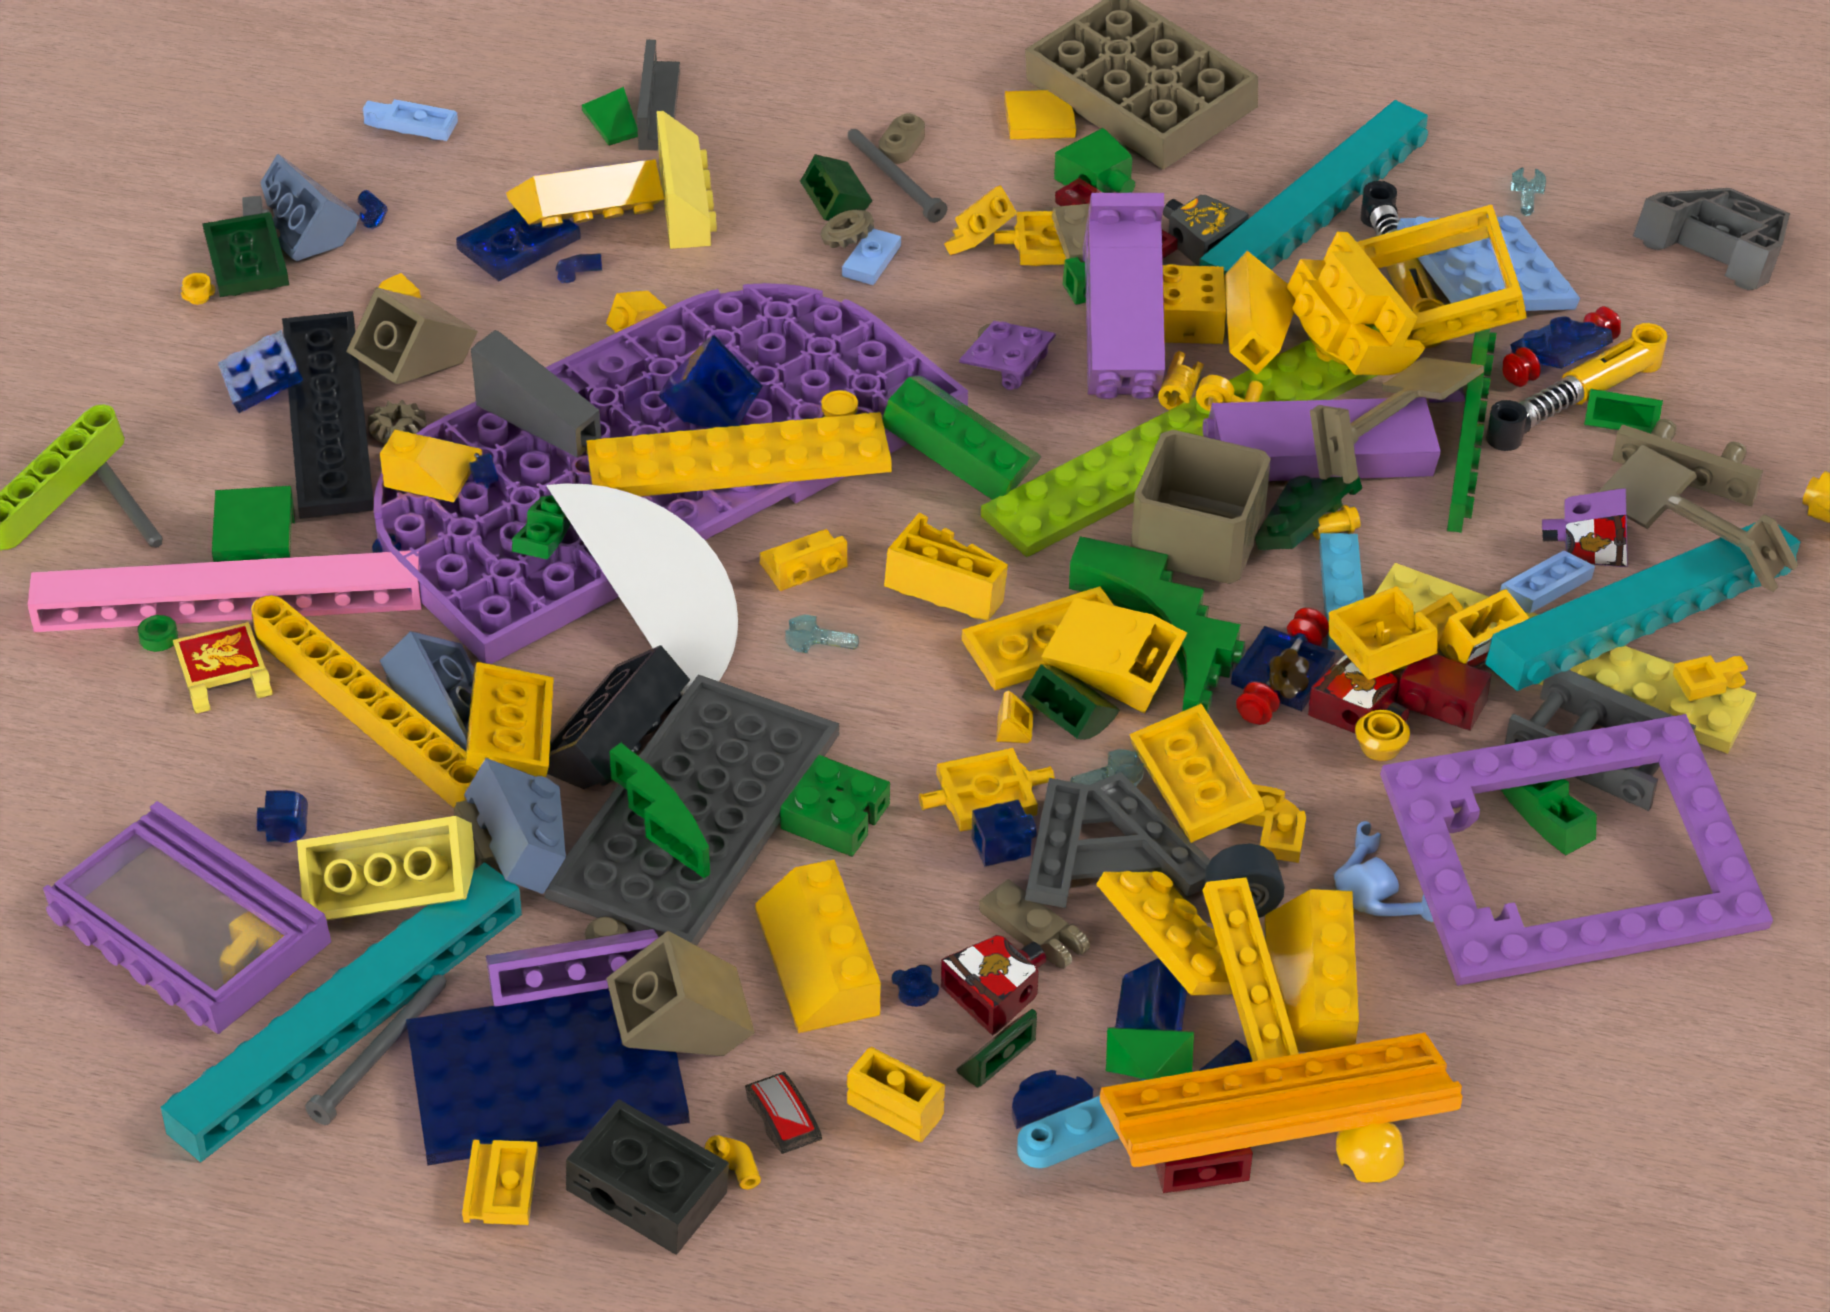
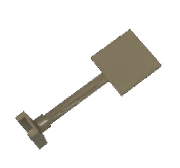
[1310,357,1484,484]
[1598,444,1798,592]

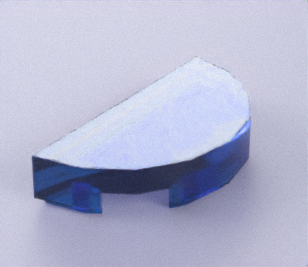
[1011,1070,1094,1129]

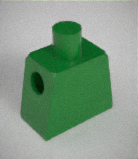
[1054,128,1135,193]

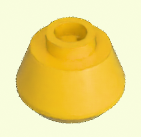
[1355,710,1410,761]

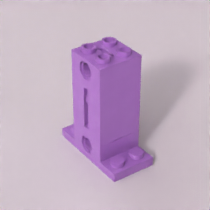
[1083,193,1165,399]

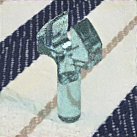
[1510,167,1546,216]
[785,614,859,654]
[1070,749,1144,786]

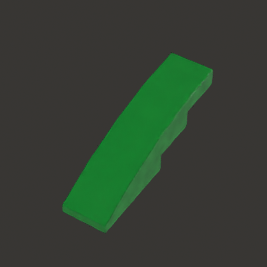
[609,743,710,879]

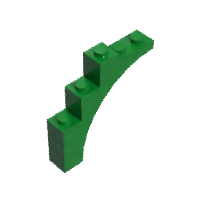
[1069,536,1245,713]

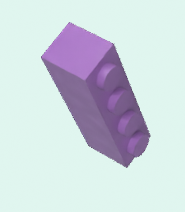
[486,929,659,1007]

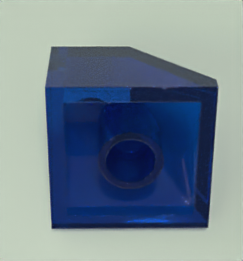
[658,335,763,428]

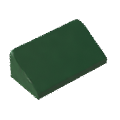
[956,1009,1037,1088]

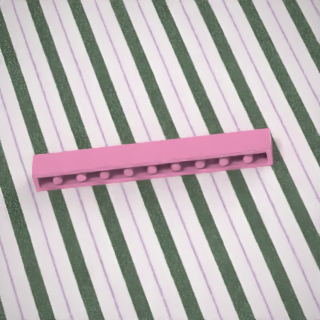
[28,550,422,632]

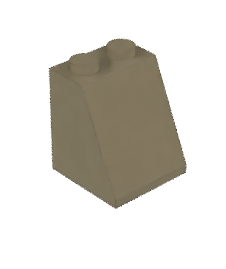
[346,287,478,384]
[606,931,755,1056]

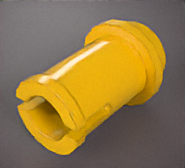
[1312,505,1361,540]

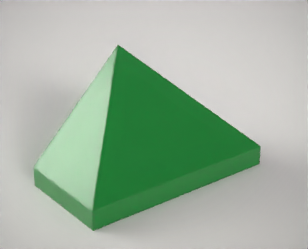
[582,87,638,146]
[1584,389,1663,434]
[1106,1027,1194,1079]

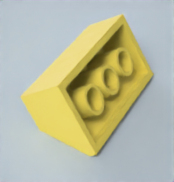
[657,111,717,249]
[297,816,476,921]

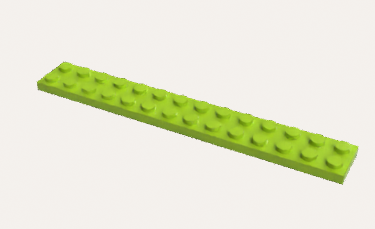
[981,324,1380,558]

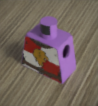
[1542,489,1628,567]

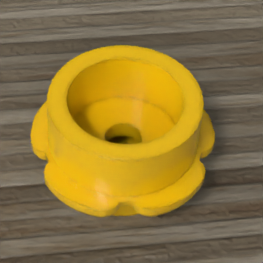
[181,273,216,305]

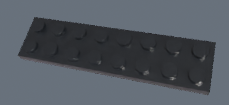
[282,311,374,519]

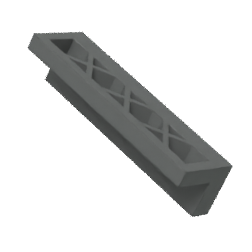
[637,39,680,151]

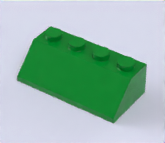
[882,376,1041,500]

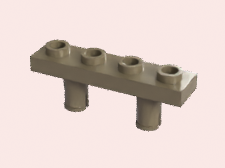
[1612,419,1763,507]

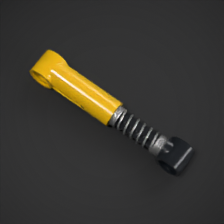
[1360,181,1445,348]
[1486,323,1668,451]

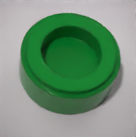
[137,615,178,652]

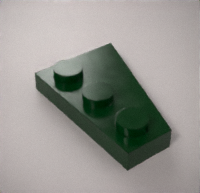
[1255,475,1362,550]

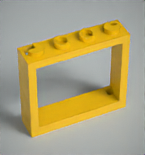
[1357,204,1527,346]

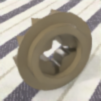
[821,210,874,248]
[368,400,427,443]

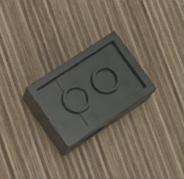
[566,1099,729,1255]

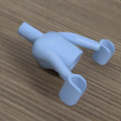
[1334,821,1434,922]

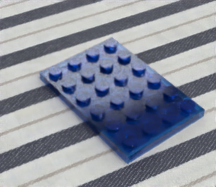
[406,988,690,1165]

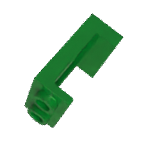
[212,486,295,562]

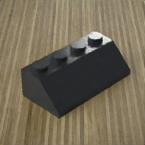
[547,645,690,789]

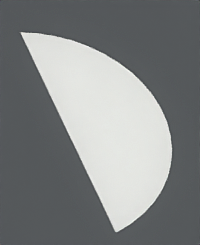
[546,483,738,695]

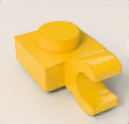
[1673,655,1748,701]

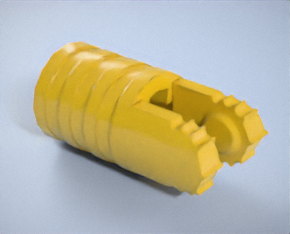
[1158,351,1204,410]

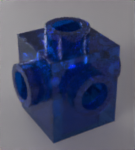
[971,799,1037,867]

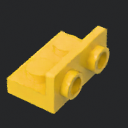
[944,185,1017,255]
[759,529,848,591]

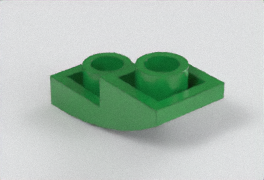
[512,495,571,560]

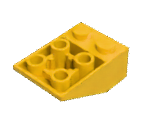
[1041,597,1187,714]

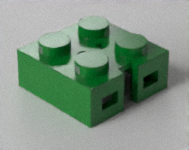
[780,755,890,857]

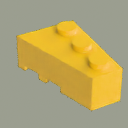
[884,512,1008,621]

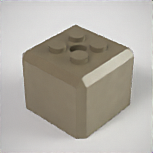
[1131,430,1271,584]

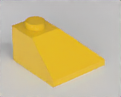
[380,430,482,502]

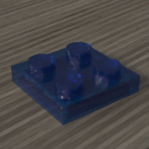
[218,330,303,413]

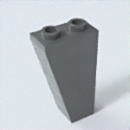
[471,330,601,458]

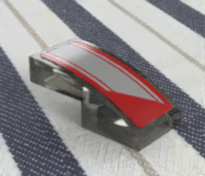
[745,1071,822,1154]

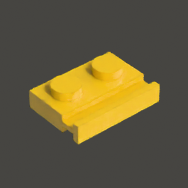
[462,1140,538,1225]

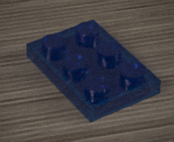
[456,208,581,281]

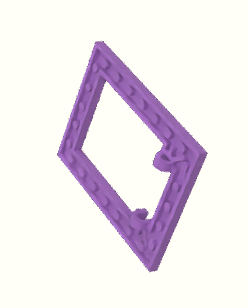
[1380,714,1773,986]

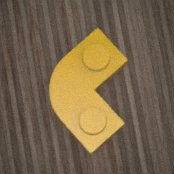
[1238,784,1306,863]

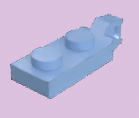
[363,99,458,141]

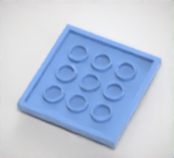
[1396,215,1580,311]

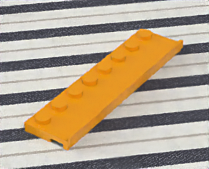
[1100,1032,1463,1167]

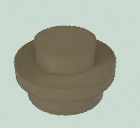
[585,916,627,940]

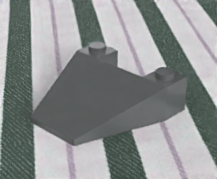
[1633,188,1790,290]

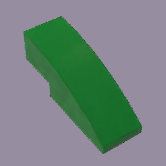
[1500,779,1597,856]

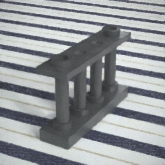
[1505,670,1696,811]

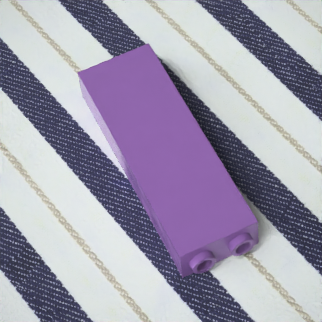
[1203,397,1441,481]

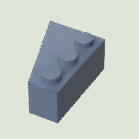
[464,758,566,894]

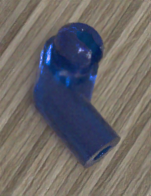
[357,190,388,229]
[555,253,602,283]

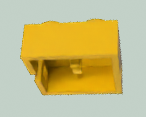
[1329,586,1437,680]

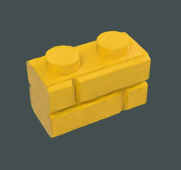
[847,1046,945,1142]

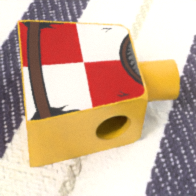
[1438,589,1529,668]

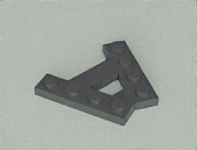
[1025,772,1211,908]

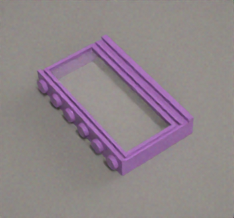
[43,801,332,1034]

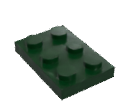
[202,212,289,297]

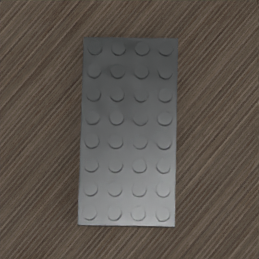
[544,674,839,946]

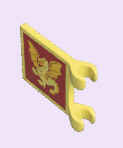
[173,622,273,714]

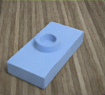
[842,229,901,285]

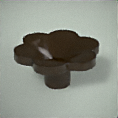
[1269,648,1309,699]

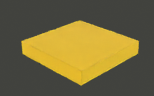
[1004,90,1076,139]

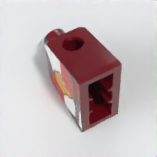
[1308,654,1409,734]
[941,935,1046,1036]

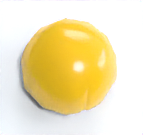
[1336,1122,1404,1182]

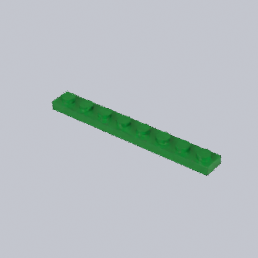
[1447,329,1497,533]

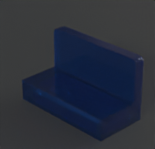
[1115,958,1187,1031]

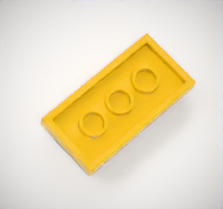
[961,586,1114,691]
[465,662,554,777]
[1129,703,1265,843]
[1096,871,1233,995]

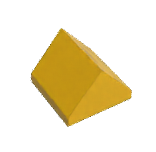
[996,690,1033,743]

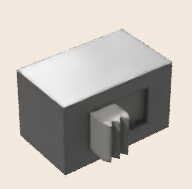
[242,196,269,216]

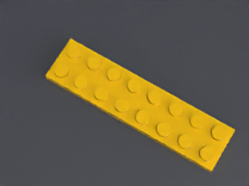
[586,412,892,497]

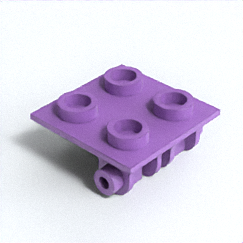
[959,321,1056,390]

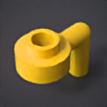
[1196,375,1263,411]

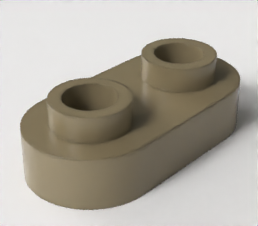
[879,113,925,164]

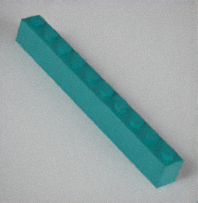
[1199,100,1428,299]
[1485,522,1801,691]
[160,862,522,1162]

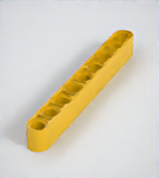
[251,595,479,808]

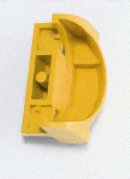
[1286,231,1425,375]

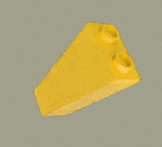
[1224,251,1296,374]

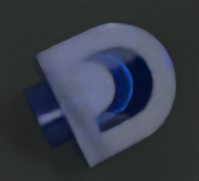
[257,790,308,843]

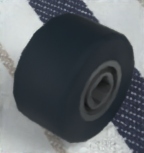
[1205,843,1285,918]

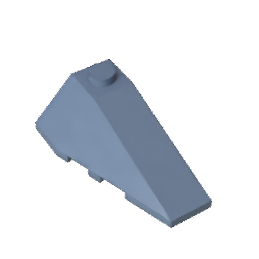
[260,154,360,261]
[379,631,475,751]

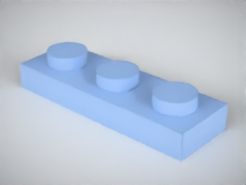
[1500,550,1595,614]

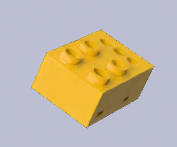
[1162,264,1226,344]

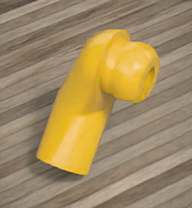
[704,1135,761,1189]

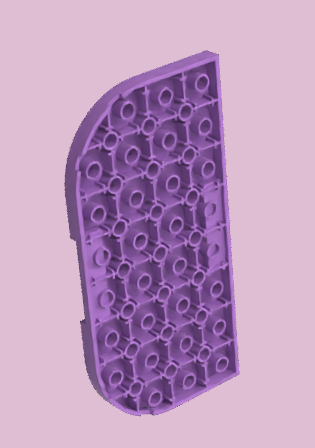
[374,283,968,664]

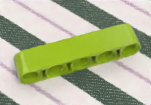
[0,404,125,550]

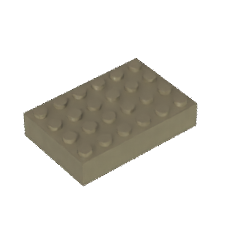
[1025,0,1258,170]

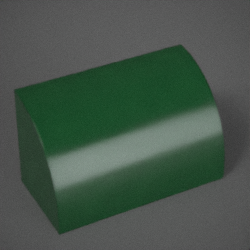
[800,154,873,221]
[1022,664,1120,740]

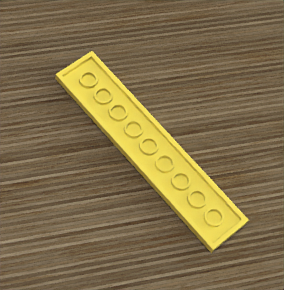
[1375,563,1757,754]

